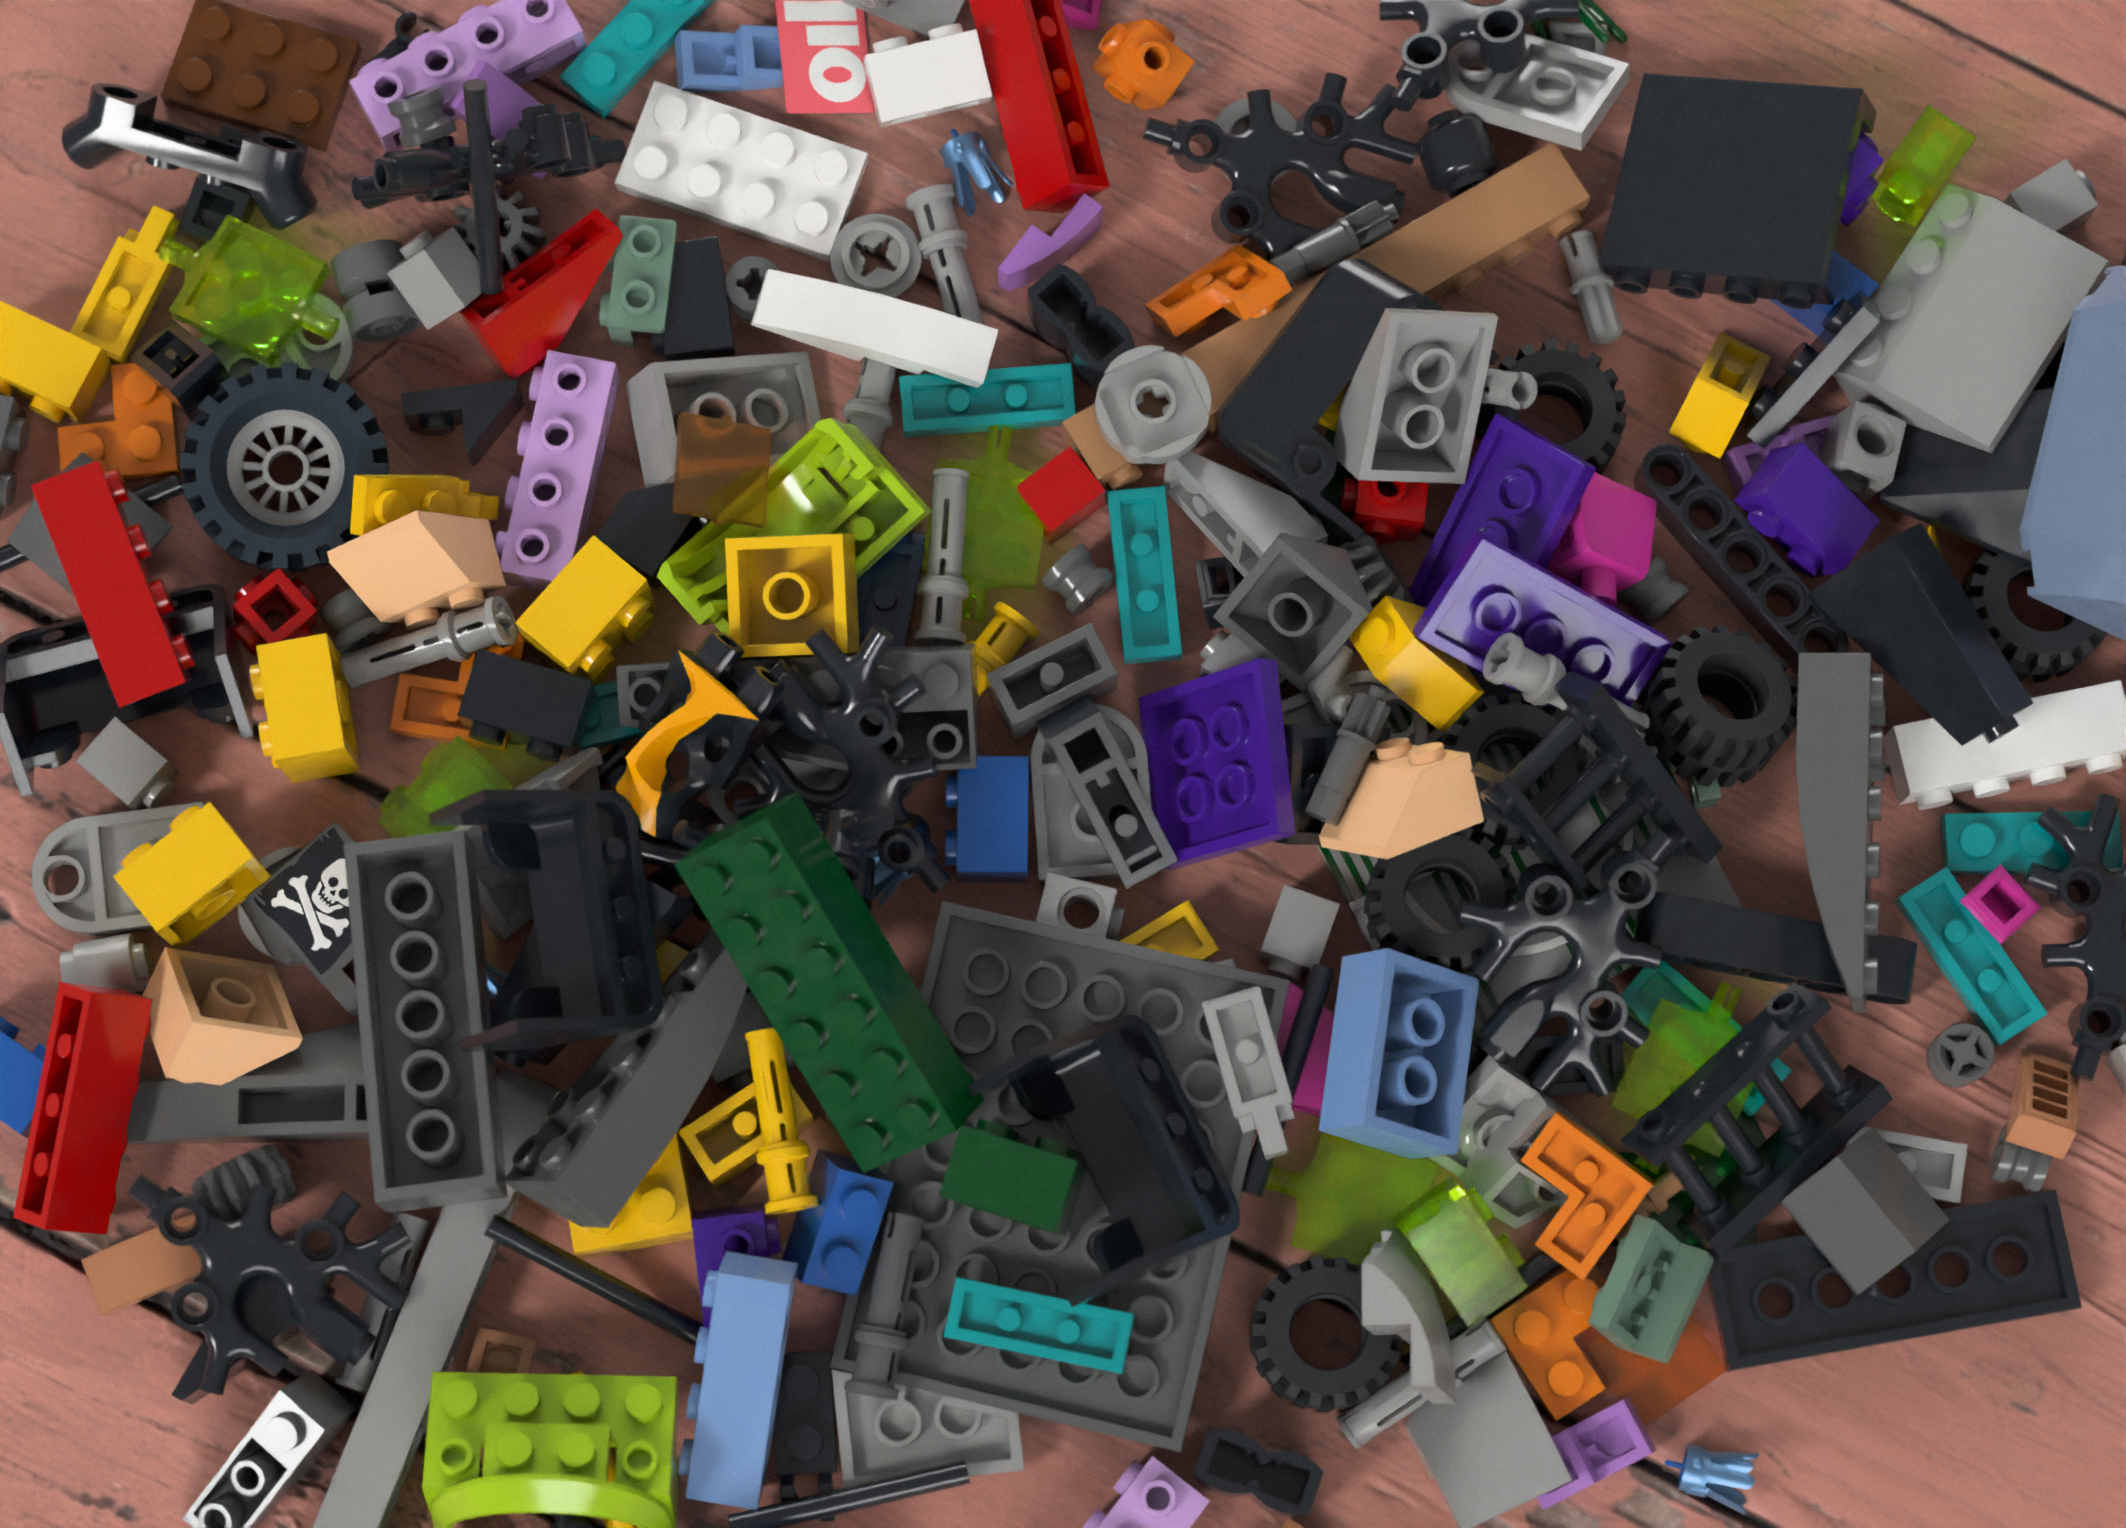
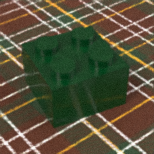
[939,1118,1087,1237]

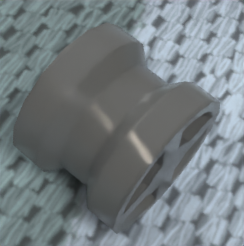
[387,85,457,148]
[725,256,779,324]
[1041,543,1115,617]
[1617,557,1691,627]
[319,588,392,654]
[1926,1023,1994,1088]
[1989,1123,2052,1193]

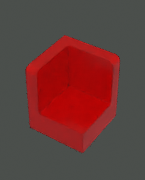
[1017,446,1106,545]

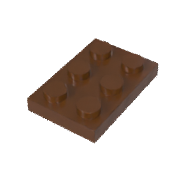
[160,0,362,152]

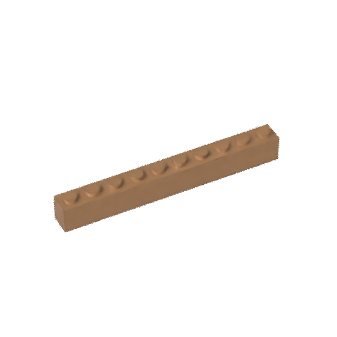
[1062,142,1590,490]

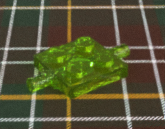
[159,214,340,366]
[921,425,1044,621]
[1609,981,1754,1174]
[1265,1132,1464,1265]

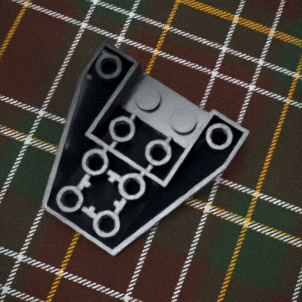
[1879,374,2058,568]

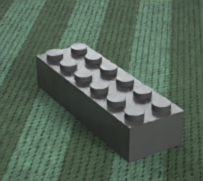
[344,830,508,1213]

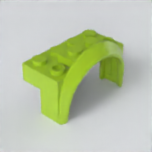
[657,418,932,635]
[422,1372,680,1528]

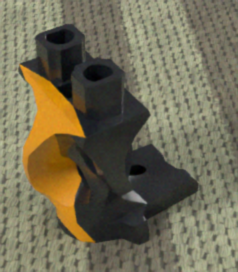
[606,632,786,847]

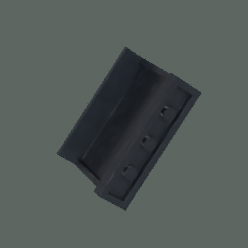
[1598,73,1877,309]

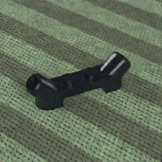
[61,83,318,231]

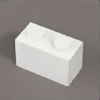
[864,23,992,128]

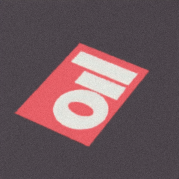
[775,0,875,114]

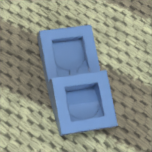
[674,25,784,93]

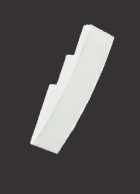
[751,269,998,388]

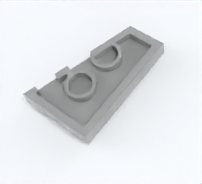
[831,1369,1024,1488]

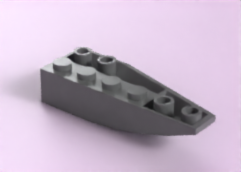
[616,643,978,771]
[1796,653,1887,1013]
[506,926,748,1228]
[127,1022,369,1144]

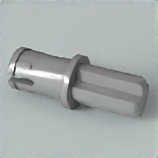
[1559,230,1623,345]

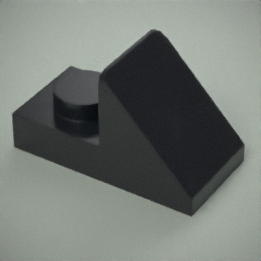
[401,379,524,466]

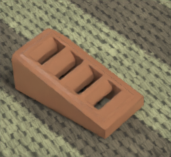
[2005,1048,2079,1160]

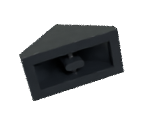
[130,319,231,422]

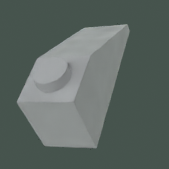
[1163,451,1328,577]

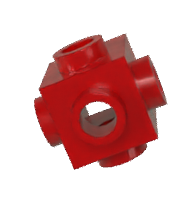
[1339,476,1428,544]
[232,568,318,656]

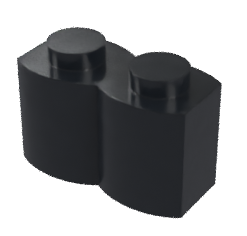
[1028,263,1135,390]
[1192,1429,1324,1518]

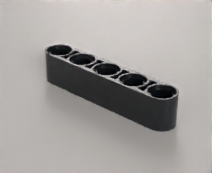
[1634,444,1849,675]
[1634,892,1918,1005]

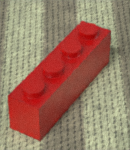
[969,0,1110,214]
[30,460,196,708]
[13,982,153,1235]

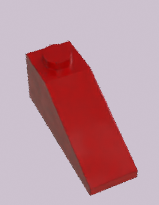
[459,209,624,379]

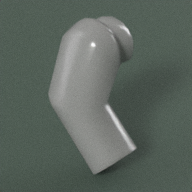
[1308,645,1354,725]

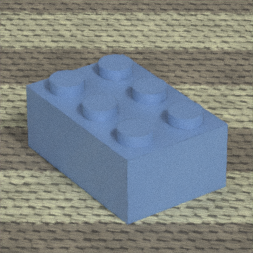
[1319,948,1479,1159]

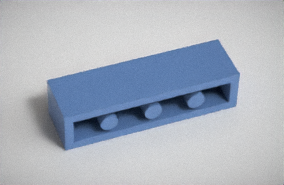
[678,1251,798,1510]

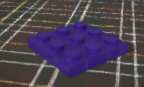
[1138,658,1296,870]

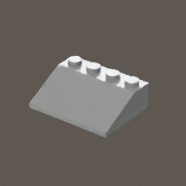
[1832,184,2112,453]

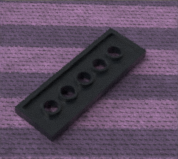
[1707,1190,2082,1372]

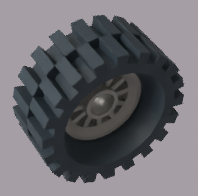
[180,363,390,573]

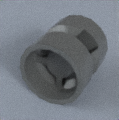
[330,240,422,344]

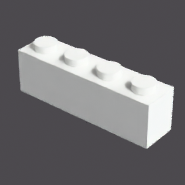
[1883,680,2126,810]

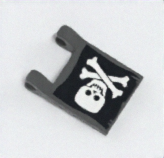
[246,820,358,1016]

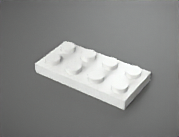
[615,81,869,263]

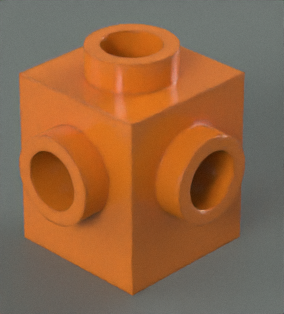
[1092,19,1195,111]

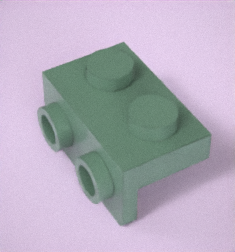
[599,215,677,347]
[1588,1214,1714,1363]

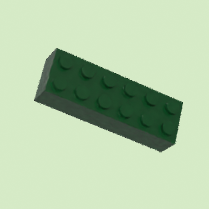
[675,791,984,1173]

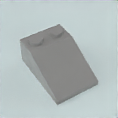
[1333,308,1498,484]
[625,351,821,488]

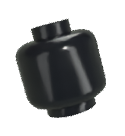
[1416,109,1499,199]

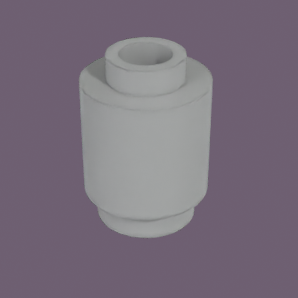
[60,933,153,993]

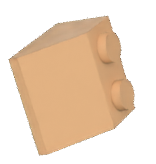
[327,510,506,630]
[1319,738,1484,859]
[142,947,303,1086]

